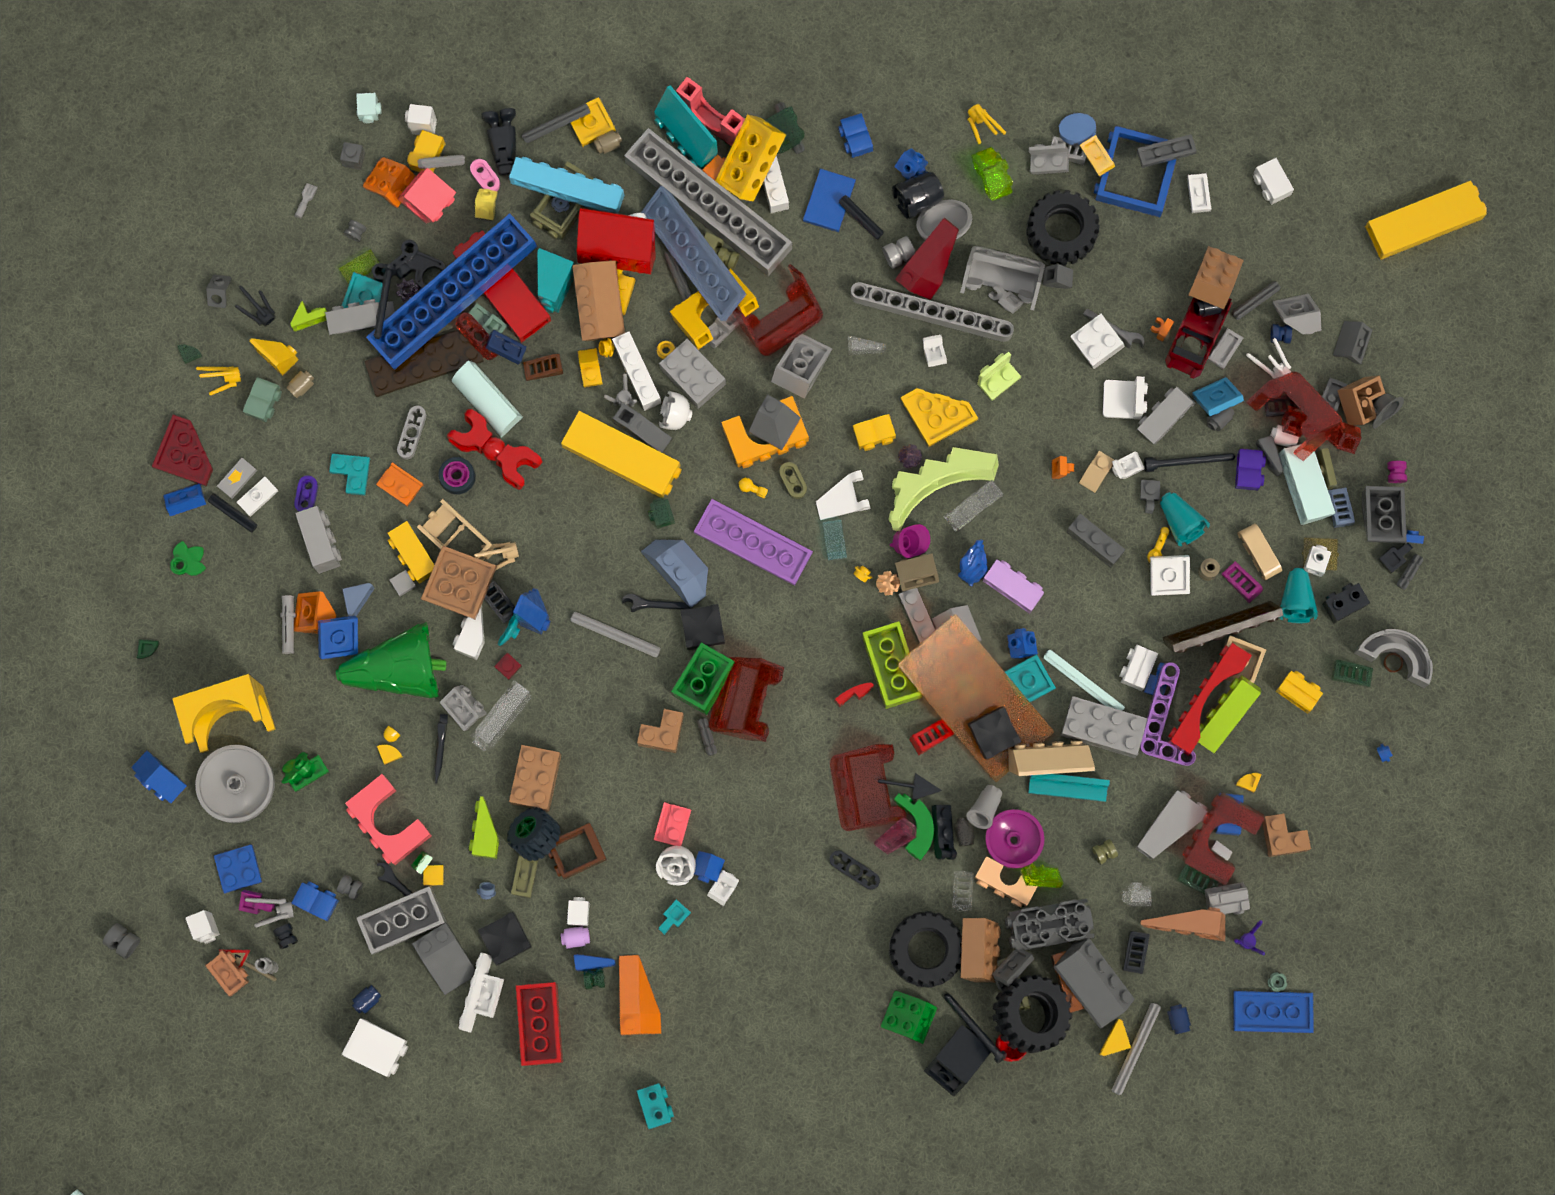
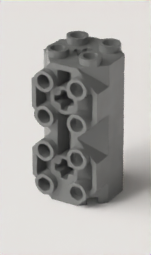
[1005,899,1094,950]

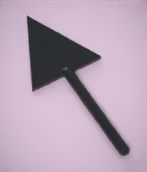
[878,773,942,800]

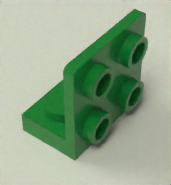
[881,991,938,1044]

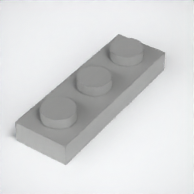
[899,588,939,647]

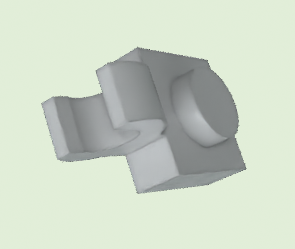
[988,284,1024,314]

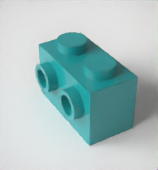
[637,1083,674,1129]

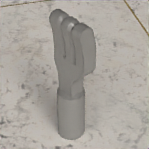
[295,183,318,219]

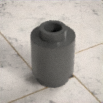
[1206,407,1235,431]

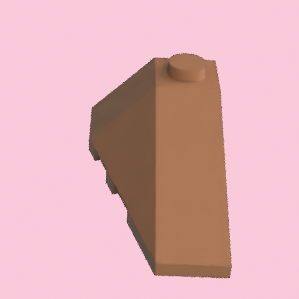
[1141,907,1225,942]

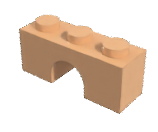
[974,856,1038,908]

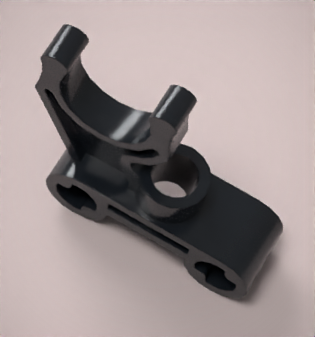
[372,240,446,289]

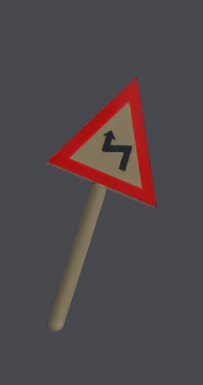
[219,950,277,981]

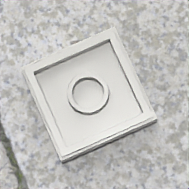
[1150,555,1190,596]

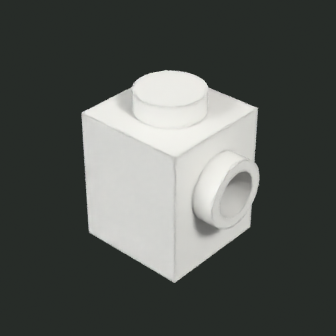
[1303,545,1331,577]

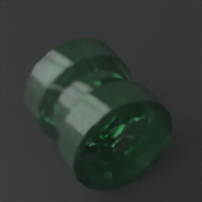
[583,968,606,990]

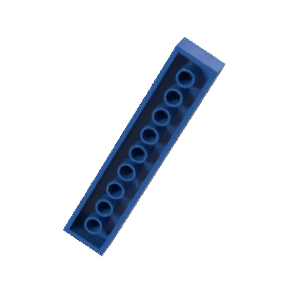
[366,213,537,370]

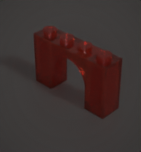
[1182,792,1265,885]

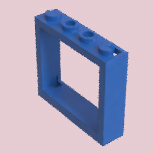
[1094,126,1176,217]

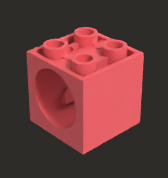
[398,168,456,224]

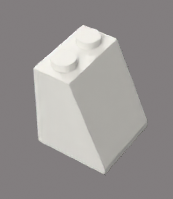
[342,1019,408,1077]

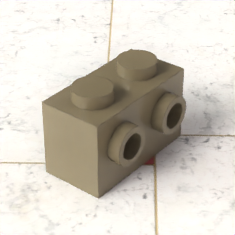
[895,554,939,591]

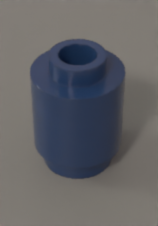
[352,985,381,1014]
[1167,1004,1191,1035]

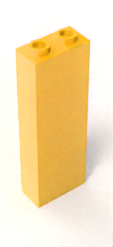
[1365,181,1487,260]
[561,411,682,499]

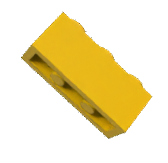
[387,521,435,584]

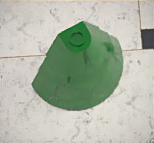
[336,622,439,698]

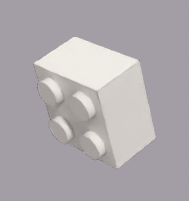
[1070,314,1125,369]

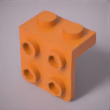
[363,157,416,208]

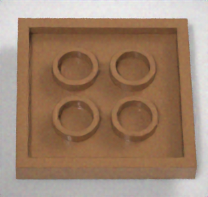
[421,546,497,620]

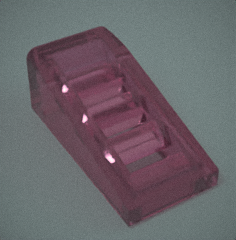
[874,818,917,854]

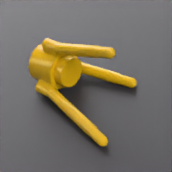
[967,104,1006,144]
[196,366,241,395]

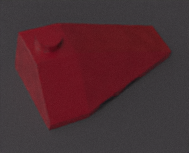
[895,218,959,300]

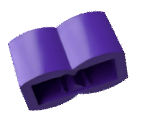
[1235,449,1266,491]

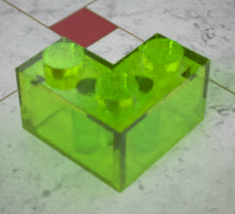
[971,147,1013,201]

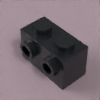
[1322,583,1370,624]

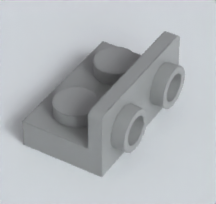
[1029,143,1069,174]
[440,685,487,731]

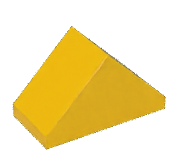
[1099,1019,1131,1056]

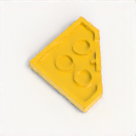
[900,388,978,447]

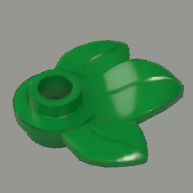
[170,541,206,576]
[281,752,311,784]

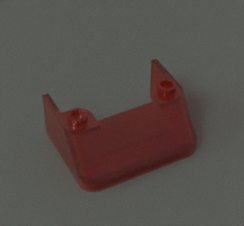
[732,264,823,356]
[1246,371,1342,461]

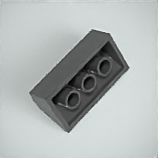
[1054,938,1135,1028]

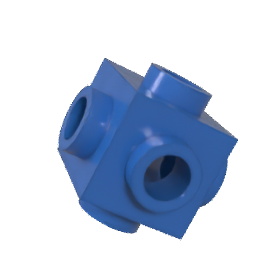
[894,149,928,179]
[1007,628,1038,658]

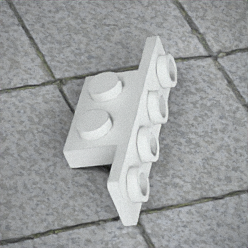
[459,953,504,1032]

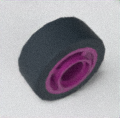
[438,457,476,495]

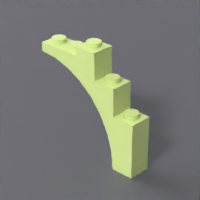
[889,447,999,531]

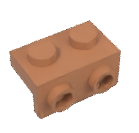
[206,950,249,997]

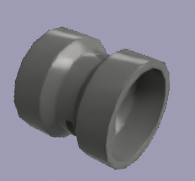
[337,874,363,900]

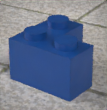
[131,751,186,803]

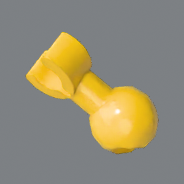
[739,478,768,498]

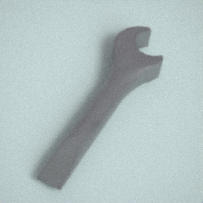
[1083,309,1145,349]

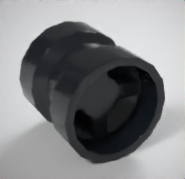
[273,923,298,949]

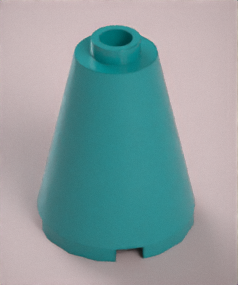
[1160,492,1210,546]
[1279,568,1318,623]

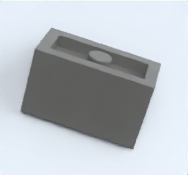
[1333,321,1372,364]
[992,949,1034,990]

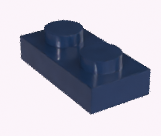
[485,330,527,365]

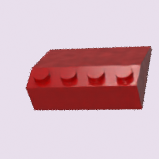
[577,208,656,274]

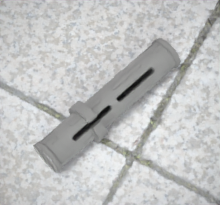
[280,595,296,654]
[255,958,278,974]

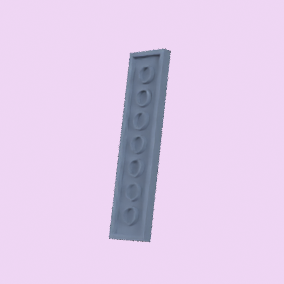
[641,186,747,321]

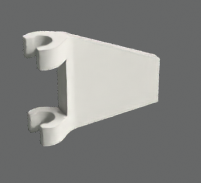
[816,470,871,520]

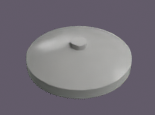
[195,745,275,823]

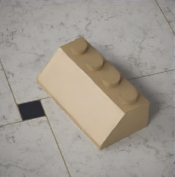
[1008,740,1095,776]

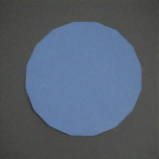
[1059,113,1096,145]

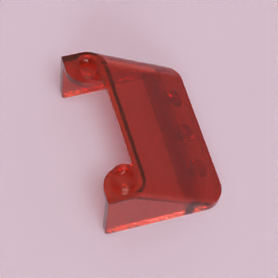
[830,744,907,831]

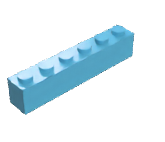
[509,157,624,214]

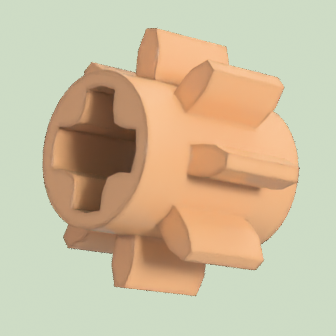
[876,571,900,595]

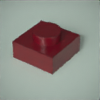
[494,653,522,680]

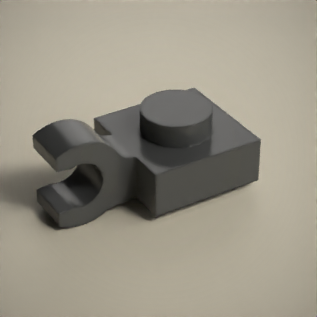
[1140,480,1160,514]

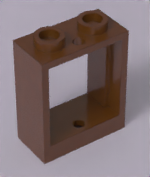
[548,823,607,880]

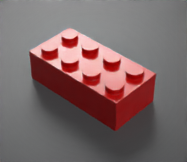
[516,982,563,1066]

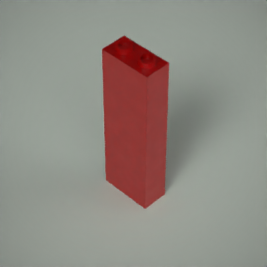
[452,230,551,343]

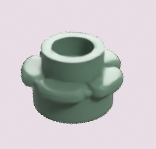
[1268,972,1287,992]

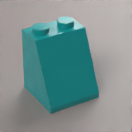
[537,248,574,313]

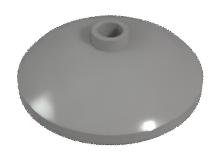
[916,200,972,240]

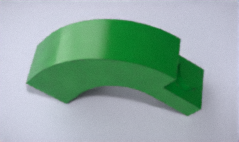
[893,793,934,861]

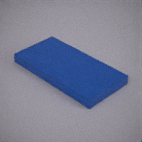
[1233,991,1314,1033]

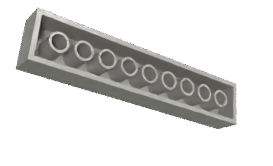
[624,128,792,276]

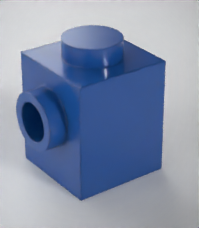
[694,851,725,883]

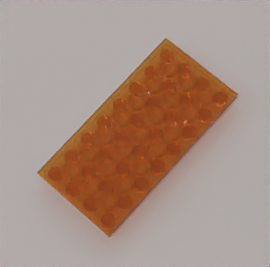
[896,614,1054,782]

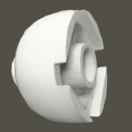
[659,391,692,430]
[656,845,696,886]

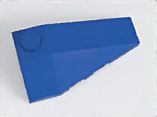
[513,588,551,635]

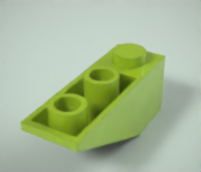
[469,796,499,859]

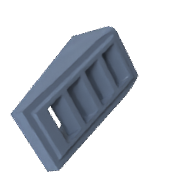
[1328,488,1355,528]

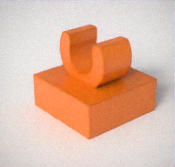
[1150,317,1174,342]
[1052,456,1074,479]

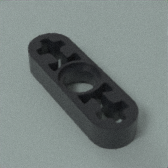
[829,851,880,890]

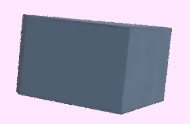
[343,583,375,616]

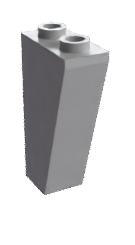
[1135,790,1209,860]

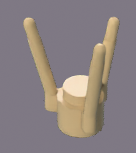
[474,542,519,571]

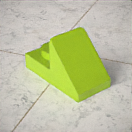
[290,301,327,332]

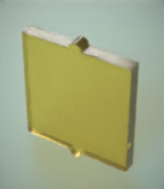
[1302,538,1339,571]

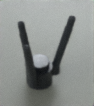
[235,286,276,327]

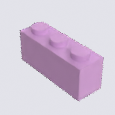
[983,560,1044,614]

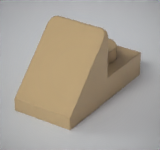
[1079,451,1114,493]

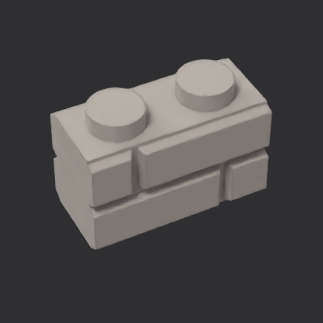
[1205,882,1250,915]

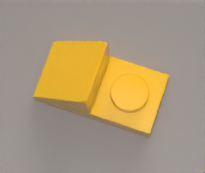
[578,348,602,388]

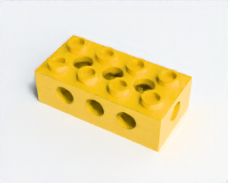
[715,114,786,202]

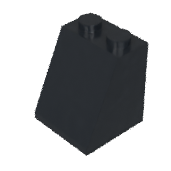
[924,1025,991,1097]

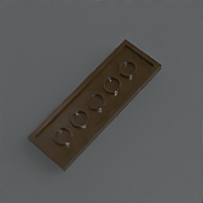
[364,326,484,397]
[1162,601,1284,653]

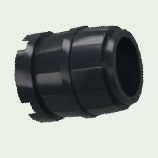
[892,171,944,219]

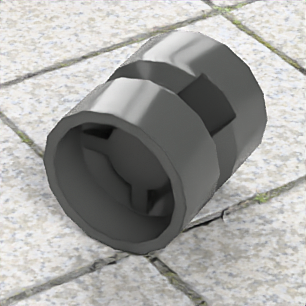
[102,923,141,959]

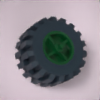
[507,807,561,861]

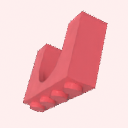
[676,77,745,146]
[345,774,432,865]

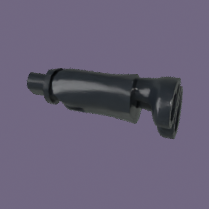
[481,108,516,175]

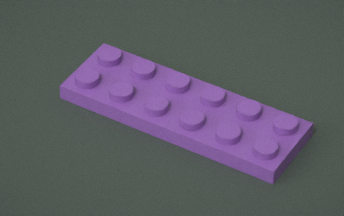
[694,499,813,586]

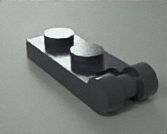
[931,805,957,860]

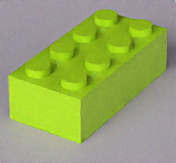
[862,622,923,709]

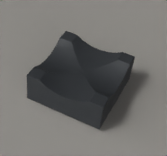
[680,604,725,650]
[967,706,1022,760]
[478,912,532,966]

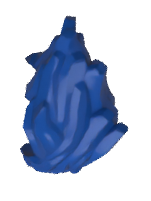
[958,539,988,586]

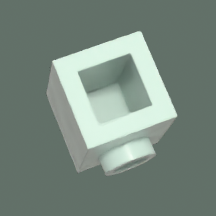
[357,93,381,123]

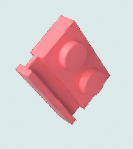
[654,802,691,846]

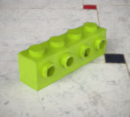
[1198,675,1261,753]

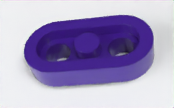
[294,476,318,512]

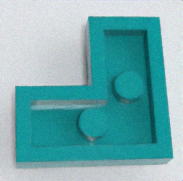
[329,454,370,496]

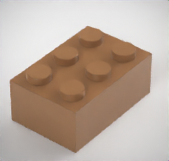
[1189,246,1243,309]
[509,745,561,812]
[961,918,1001,982]

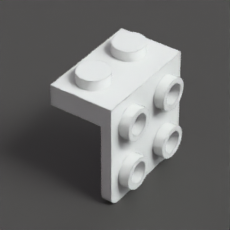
[1103,376,1148,419]

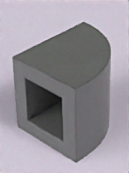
[1043,264,1073,289]

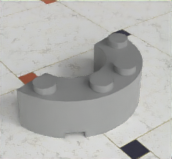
[1354,629,1433,688]

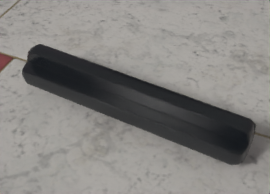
[839,195,884,240]
[208,494,258,533]

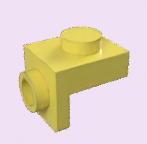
[475,189,497,220]

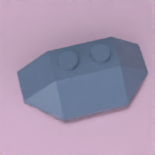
[641,540,708,608]

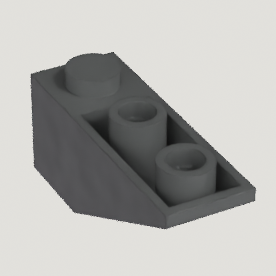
[613,403,672,453]

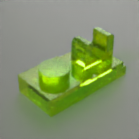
[1021,864,1063,888]

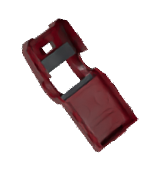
[1165,297,1232,379]

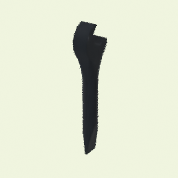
[622,594,691,612]
[434,714,448,784]
[377,862,413,897]

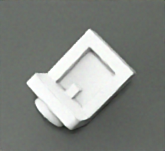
[923,335,947,367]
[1112,452,1145,479]
[707,870,739,906]

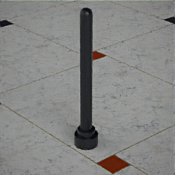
[1144,453,1235,472]

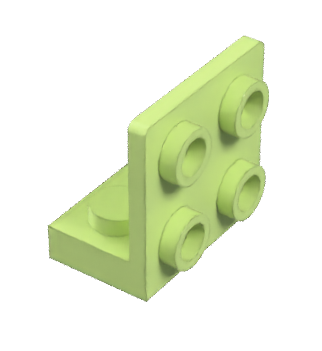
[978,352,1021,401]

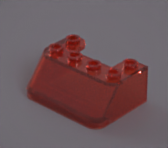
[709,657,785,742]

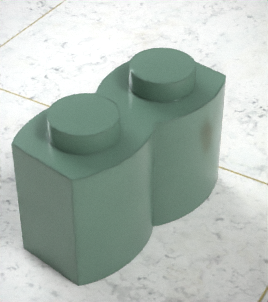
[243,377,282,422]

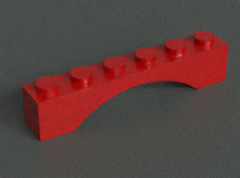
[1168,643,1252,755]

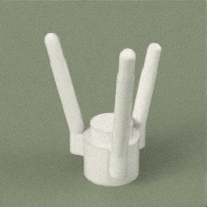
[1247,338,1293,383]

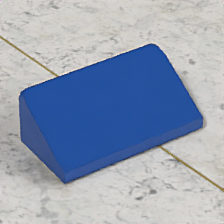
[164,484,206,516]

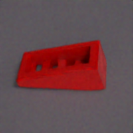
[909,718,954,755]

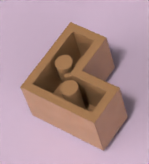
[1337,376,1385,426]
[637,709,684,753]
[1262,814,1311,857]

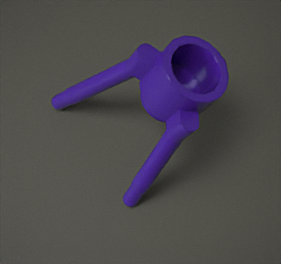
[1234,920,1265,955]

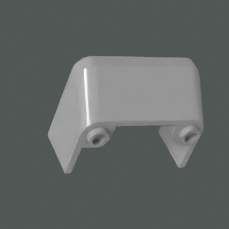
[960,246,1045,310]

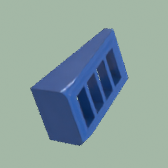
[574,954,616,972]

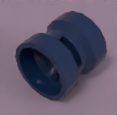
[1270,324,1292,344]

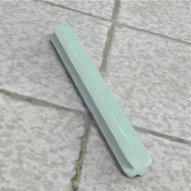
[1043,650,1125,711]

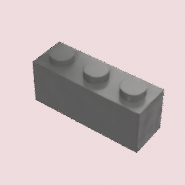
[1066,514,1125,568]

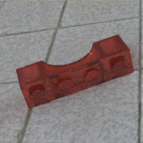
[1281,405,1362,454]

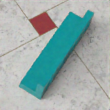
[1028,774,1110,802]

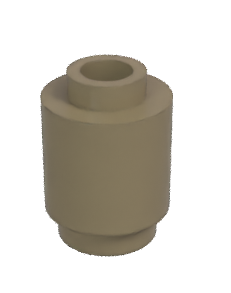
[593,130,622,154]
[286,370,315,398]
[1198,558,1220,581]

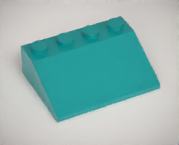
[654,85,718,170]

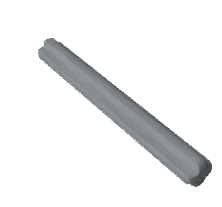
[571,612,660,657]
[1112,1003,1161,1095]

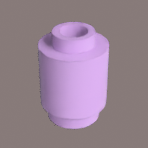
[561,926,590,949]

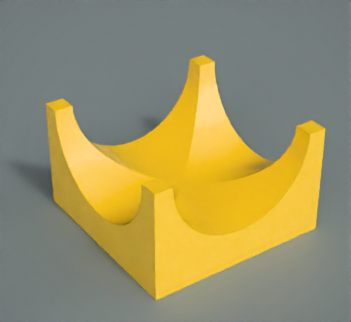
[172,674,276,753]

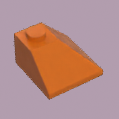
[294,591,336,634]

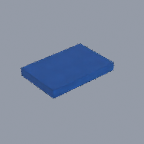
[803,169,856,232]

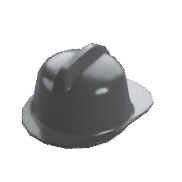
[1372,393,1404,429]

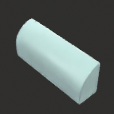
[452,361,523,438]
[1278,442,1335,525]

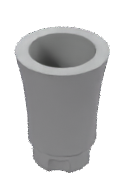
[966,785,1002,829]

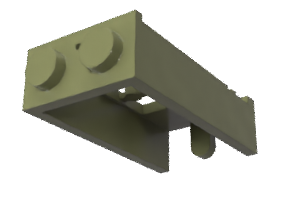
[530,161,593,240]

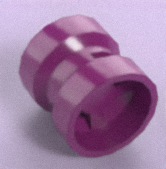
[1387,461,1407,483]

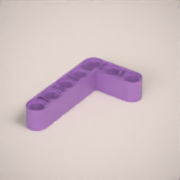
[1140,662,1196,766]

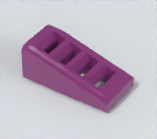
[1221,561,1263,603]

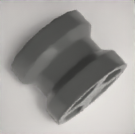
[343,220,367,242]

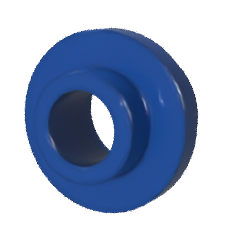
[1376,743,1392,762]

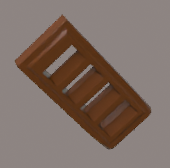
[523,353,563,381]

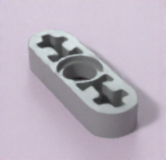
[397,406,427,460]

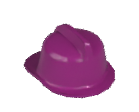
[889,524,930,558]

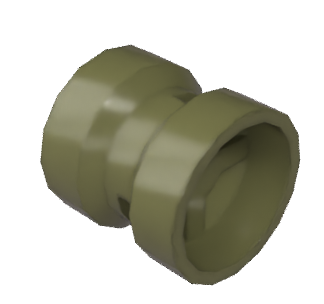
[718,247,740,270]
[1092,839,1118,865]

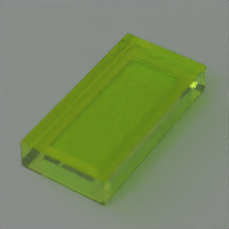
[339,249,379,284]

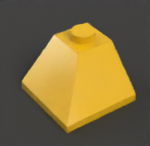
[249,338,298,376]

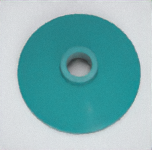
[498,615,520,646]

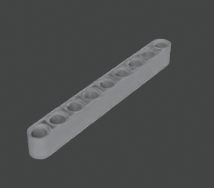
[851,282,1014,342]

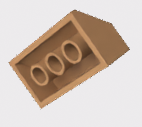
[572,261,625,341]

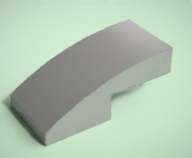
[708,312,742,349]

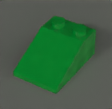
[671,643,734,715]

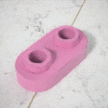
[470,159,500,191]

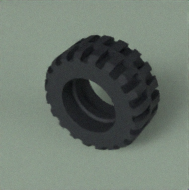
[1026,190,1100,266]
[889,911,962,988]
[992,975,1072,1053]

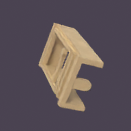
[417,499,496,560]

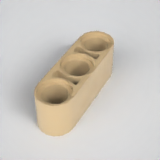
[1238,524,1282,580]

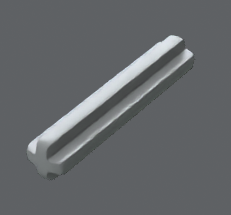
[418,155,465,169]

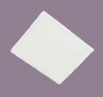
[1212,841,1232,861]

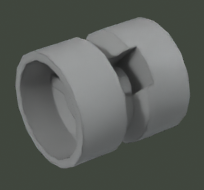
[882,236,915,269]

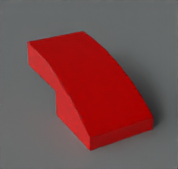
[835,682,874,707]

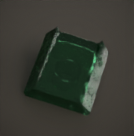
[765,106,805,154]

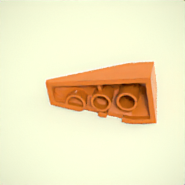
[619,955,661,1035]

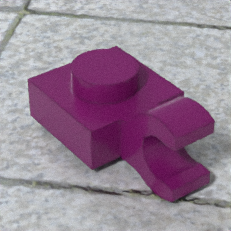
[239,890,276,914]

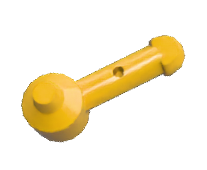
[1147,527,1170,563]

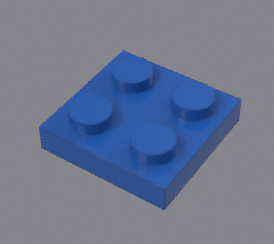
[318,616,358,659]
[214,844,262,893]

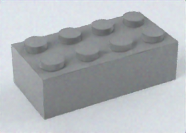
[1060,696,1148,758]
[357,886,447,954]

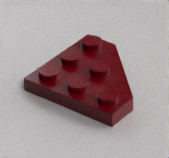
[152,415,213,486]

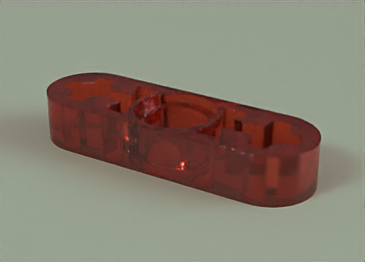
[455,313,498,360]

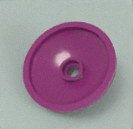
[985,809,1044,868]

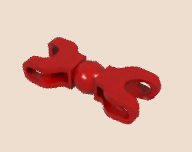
[446,409,542,490]

